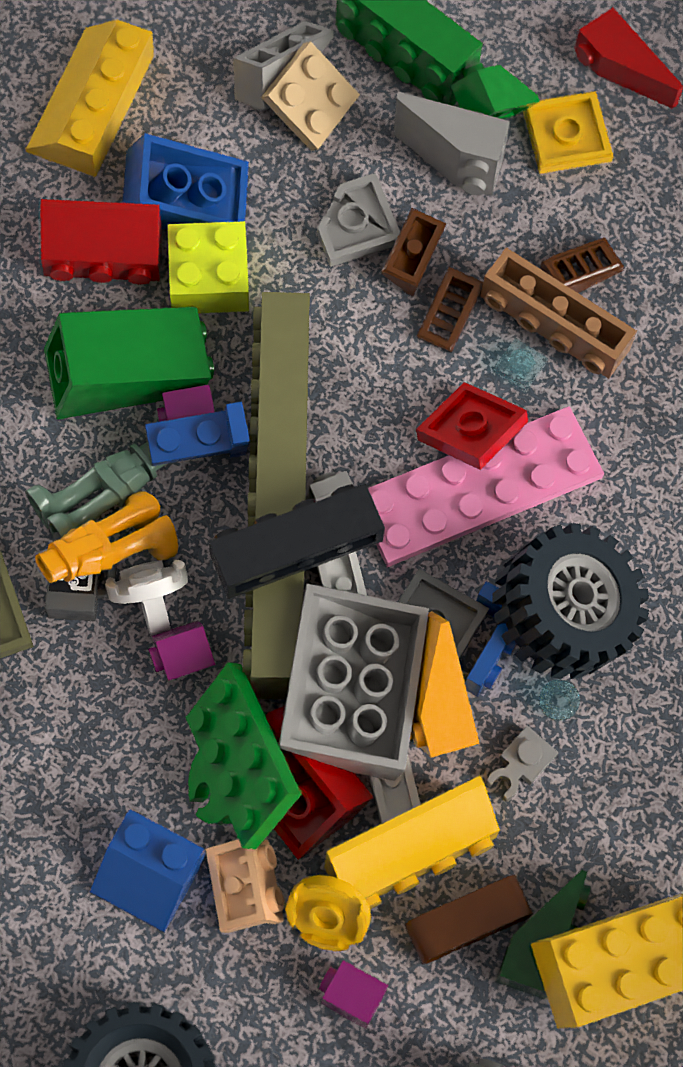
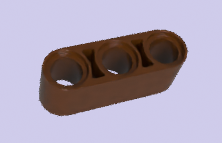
[404,875,534,965]

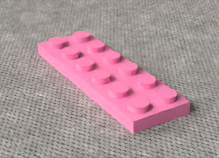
[368,406,604,568]

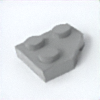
[317,173,400,267]

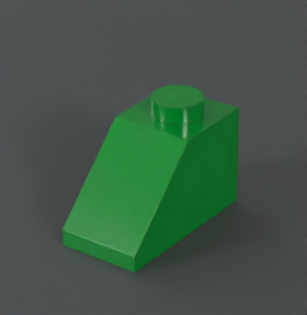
[451,63,540,119]

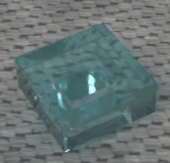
[493,338,548,393]

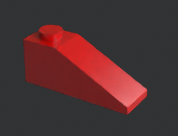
[574,7,683,109]

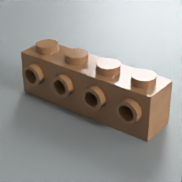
[480,247,637,379]

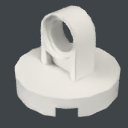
[105,560,188,636]

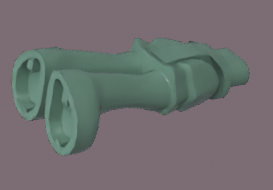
[25,441,166,538]

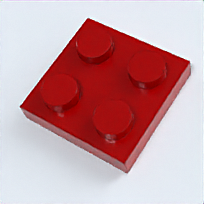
[416,382,528,470]

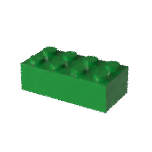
[335,0,483,106]

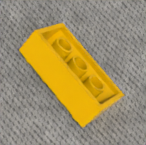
[26,19,154,177]
[324,776,500,909]

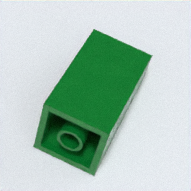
[44,307,214,419]

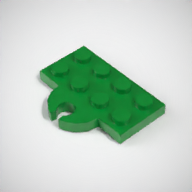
[185,662,301,849]

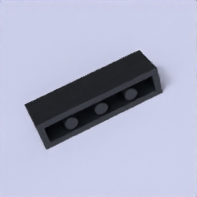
[209,484,385,599]

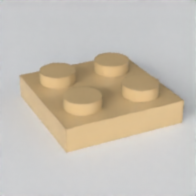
[261,41,360,150]

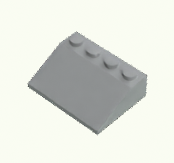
[279,584,429,781]

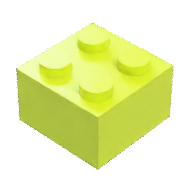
[167,221,249,313]

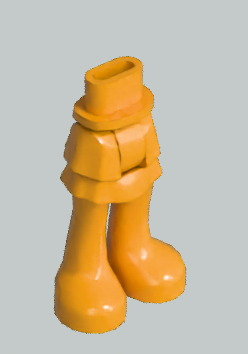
[35,491,179,583]

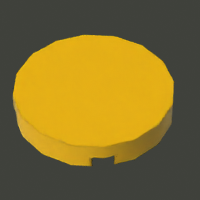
[285,875,371,951]

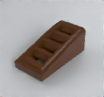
[540,237,625,293]
[416,267,483,353]

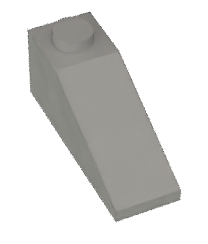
[233,21,334,110]

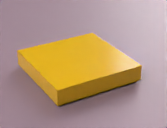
[523,91,613,174]

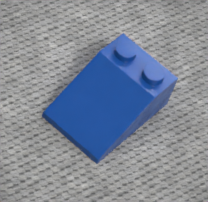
[122,133,249,229]

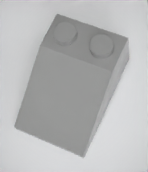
[394,91,510,196]

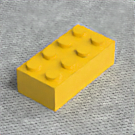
[531,893,683,1028]

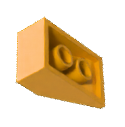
[410,611,480,758]

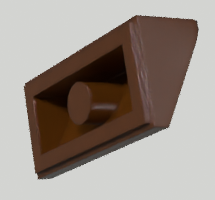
[381,208,447,296]

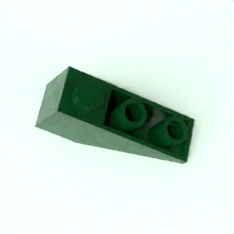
[496,870,591,999]

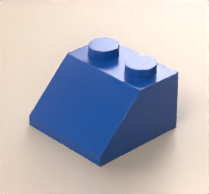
[90,809,206,933]

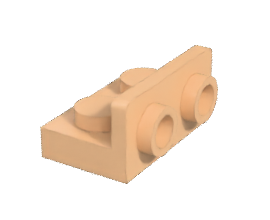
[206,839,285,933]

